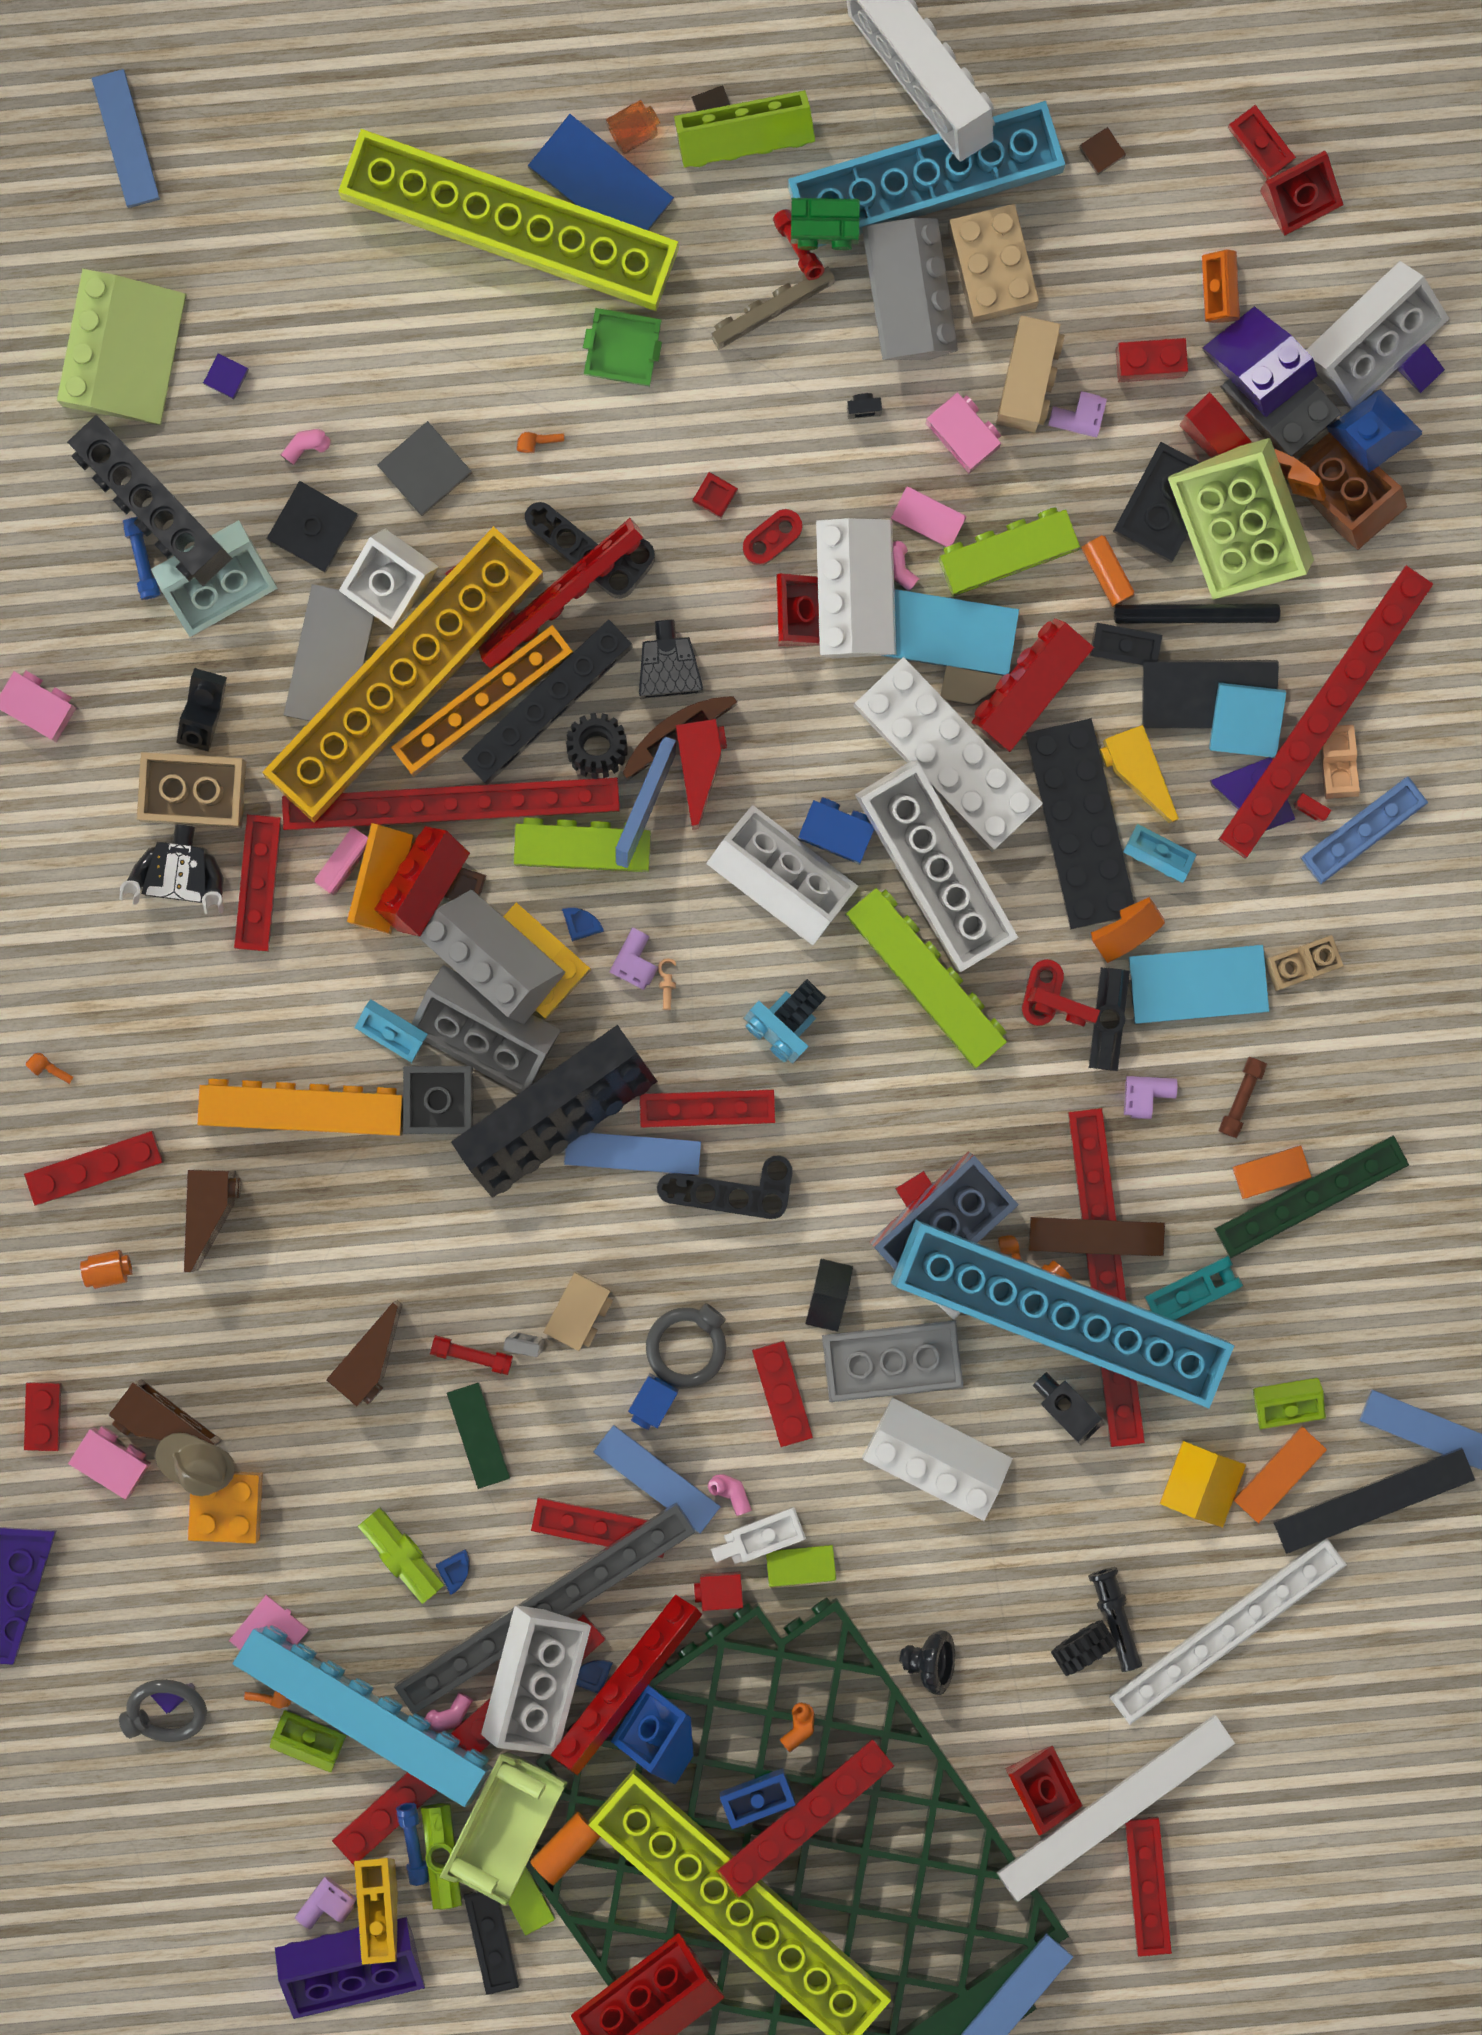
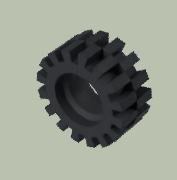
[566,713,628,779]
[1051,1620,1117,1676]

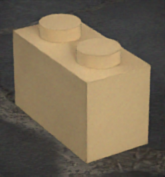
[543,1272,613,1351]

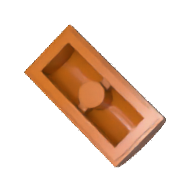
[1202,249,1240,323]
[1081,535,1136,607]
[530,1811,601,1885]

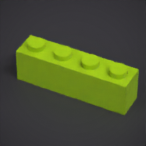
[674,90,815,168]
[938,507,1080,597]
[514,818,651,872]

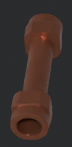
[1218,1057,1267,1139]

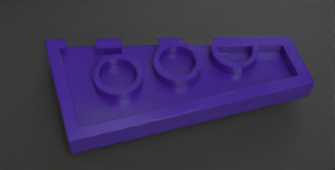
[0,1527,57,1665]

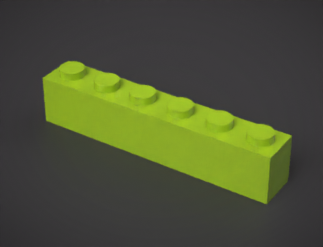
[845,887,1007,1069]

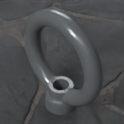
[646,1303,726,1388]
[119,1679,207,1742]

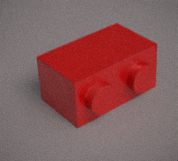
[1115,338,1188,382]

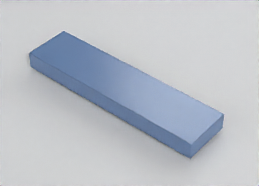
[91,69,160,208]
[616,737,676,868]
[1300,776,1428,884]
[564,1133,701,1175]
[1359,1389,1482,1470]
[593,1425,721,1534]
[961,1933,1073,2035]

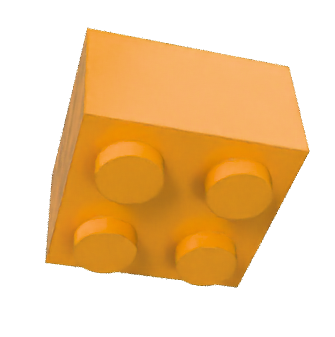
[188,1471,263,1544]

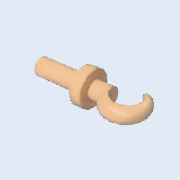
[658,958,676,1010]

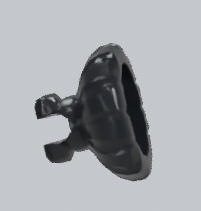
[899,1630,955,1695]

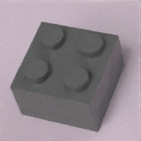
[403,1066,473,1134]

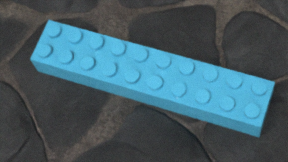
[891,1220,1235,1409]

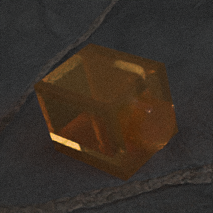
[606,100,660,155]

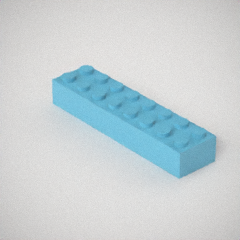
[788,101,1066,247]
[233,1625,493,1807]

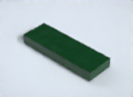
[446,1382,510,1489]

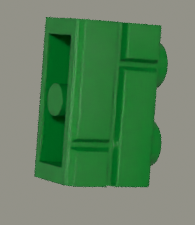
[791,198,860,250]

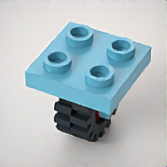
[743,979,826,1064]

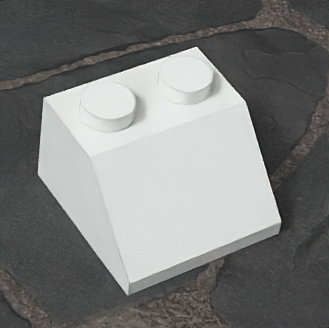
[339,529,439,629]

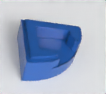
[562,908,604,942]
[436,1549,470,1595]
[576,1660,613,1694]

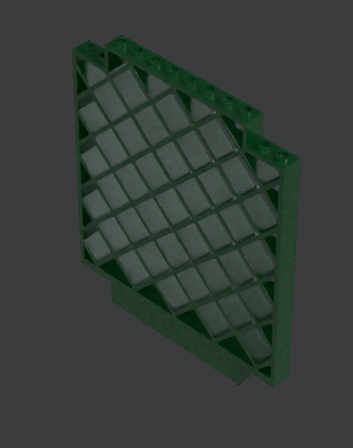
[526,1597,1069,2035]

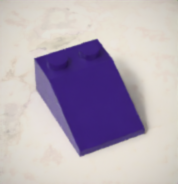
[1202,306,1318,417]

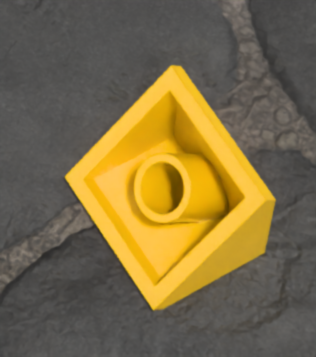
[1159,1441,1246,1528]

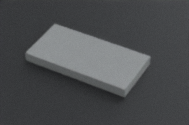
[284,584,375,721]
[822,1320,963,1402]

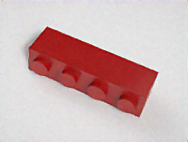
[971,618,1094,752]

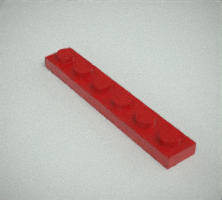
[478,518,643,669]
[550,1594,703,1776]
[716,1740,894,1898]

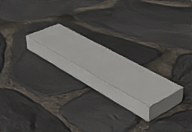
[503,1332,545,1357]

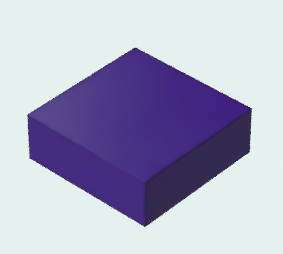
[203,353,249,399]

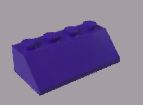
[275,1917,425,2019]

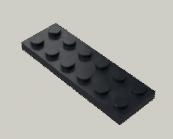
[1025,718,1134,930]

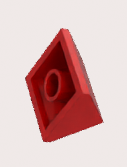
[1260,151,1344,236]
[776,573,820,646]
[1005,1745,1083,1836]

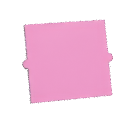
[229,1595,309,1650]

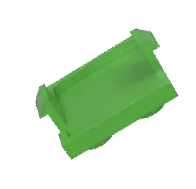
[583,308,662,387]

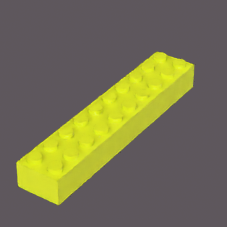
[338,129,679,311]
[588,1768,891,2035]

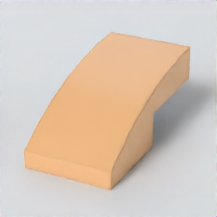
[1321,725,1360,799]

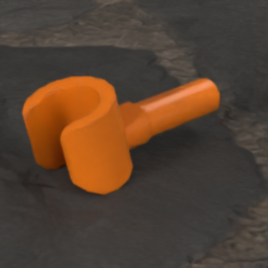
[517,432,564,453]
[26,1053,73,1084]
[998,1235,1022,1261]
[244,1691,291,1709]

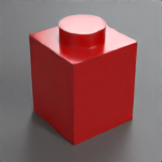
[694,1571,743,1611]

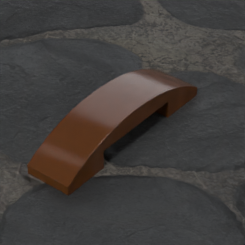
[623,696,737,781]
[1029,1217,1165,1256]

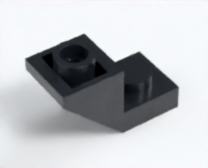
[176,668,227,752]

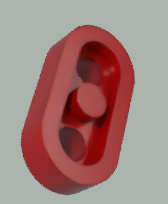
[743,509,802,565]
[1021,959,1064,1026]

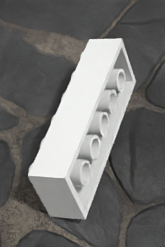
[846,0,995,162]
[854,657,1043,852]
[855,760,1019,972]

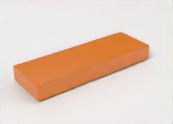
[1233,1426,1327,1524]

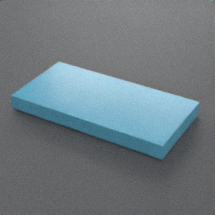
[881,589,1019,676]
[1128,945,1269,1024]

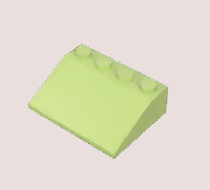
[57,269,186,425]
[1168,438,1314,600]

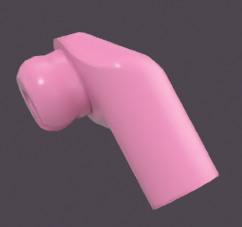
[281,429,330,465]
[893,541,920,592]
[708,1474,752,1516]
[425,1692,473,1732]

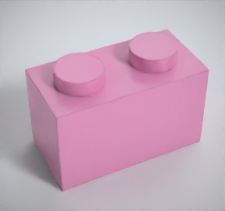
[926,392,1001,474]
[0,670,76,742]
[68,1426,151,1500]

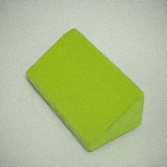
[1253,1378,1326,1429]
[766,1545,836,1587]
[269,1710,347,1772]

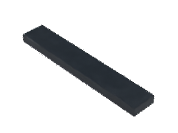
[1273,1448,1475,1554]

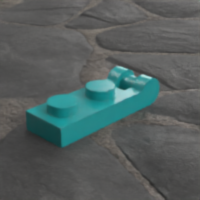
[1144,1255,1243,1320]

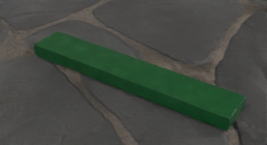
[1214,1135,1409,1259]

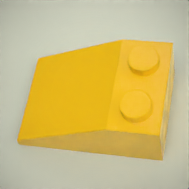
[503,902,591,1019]

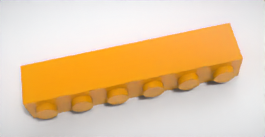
[391,625,573,777]
[197,1078,403,1136]

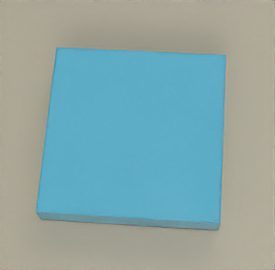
[1209,683,1286,758]

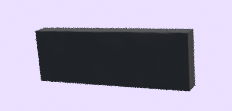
[464,1891,520,1995]

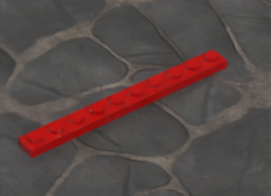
[1218,565,1433,859]
[282,777,620,831]
[1068,1108,1145,1447]
[332,1613,606,1865]

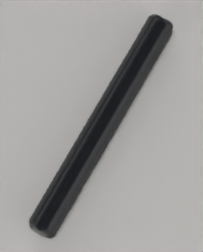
[1114,604,1281,624]

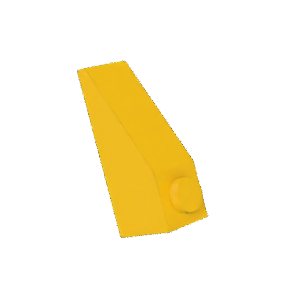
[1100,725,1179,824]
[354,1858,398,1965]

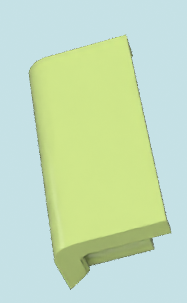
[440,1752,568,1905]

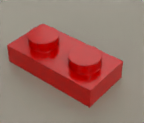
[1227,105,1296,180]
[1027,988,1100,1027]
[24,1382,62,1451]

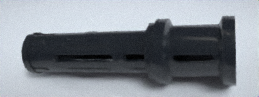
[1088,1567,1142,1672]

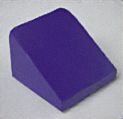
[1397,343,1445,393]
[151,1683,195,1714]

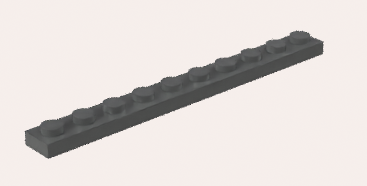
[394,1502,695,1714]

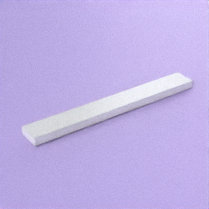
[1109,1538,1347,1725]
[997,1715,1235,1902]

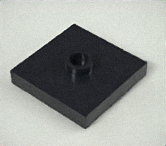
[266,481,358,573]

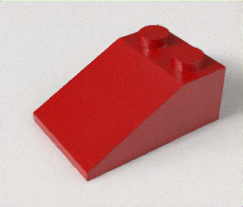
[676,719,727,830]

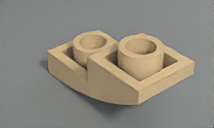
[1265,935,1344,991]

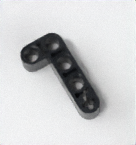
[525,502,655,599]
[657,1155,792,1219]

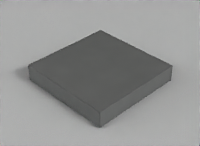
[377,421,472,516]

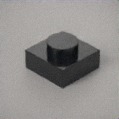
[847,393,882,419]

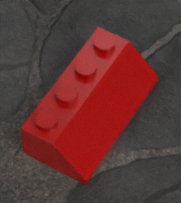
[571,1933,725,2035]

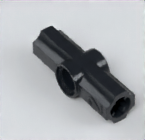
[1088,967,1130,1071]

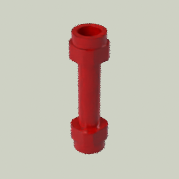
[773,209,824,280]
[430,1335,513,1375]

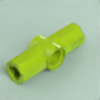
[358,1507,445,1604]
[421,1803,462,1910]

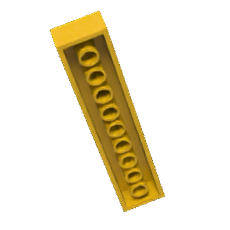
[262,526,543,823]

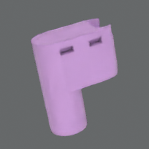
[1048,391,1107,438]
[609,927,659,990]
[1124,1076,1177,1119]
[295,1876,357,1929]

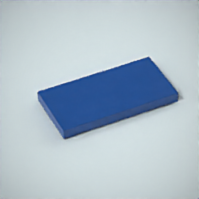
[528,114,674,231]

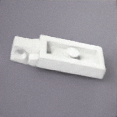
[711,1507,806,1564]

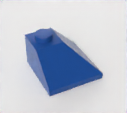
[1327,389,1422,472]
[611,1685,694,1785]

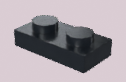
[1089,623,1163,666]

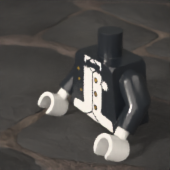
[119,824,224,914]

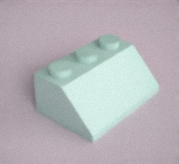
[151,520,278,637]

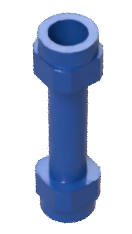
[122,517,160,600]
[396,1803,429,1886]

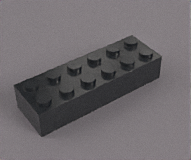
[451,1025,658,1198]

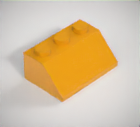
[347,823,416,934]

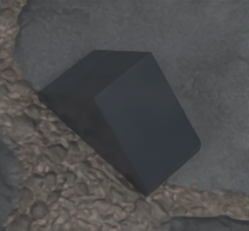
[805,1259,853,1332]

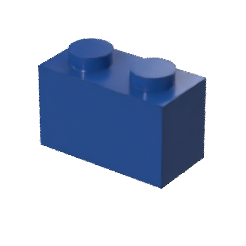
[798,797,874,865]
[628,1373,678,1430]
[720,1768,796,1829]

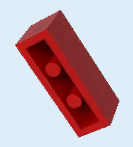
[374,826,470,936]

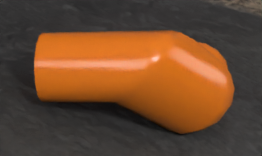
[779,1702,815,1752]

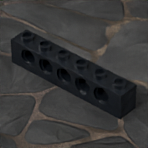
[67,415,233,586]
[462,619,633,785]

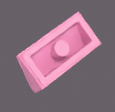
[891,486,966,547]
[315,828,368,895]

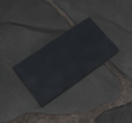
[1142,660,1279,728]

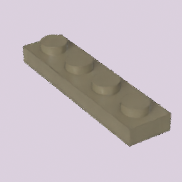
[711,266,835,350]

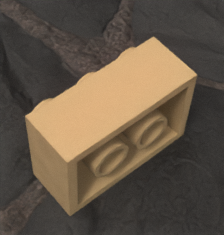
[948,204,1039,324]
[996,315,1065,433]
[137,752,246,828]

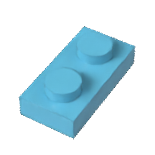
[1123,824,1197,883]
[354,999,428,1063]

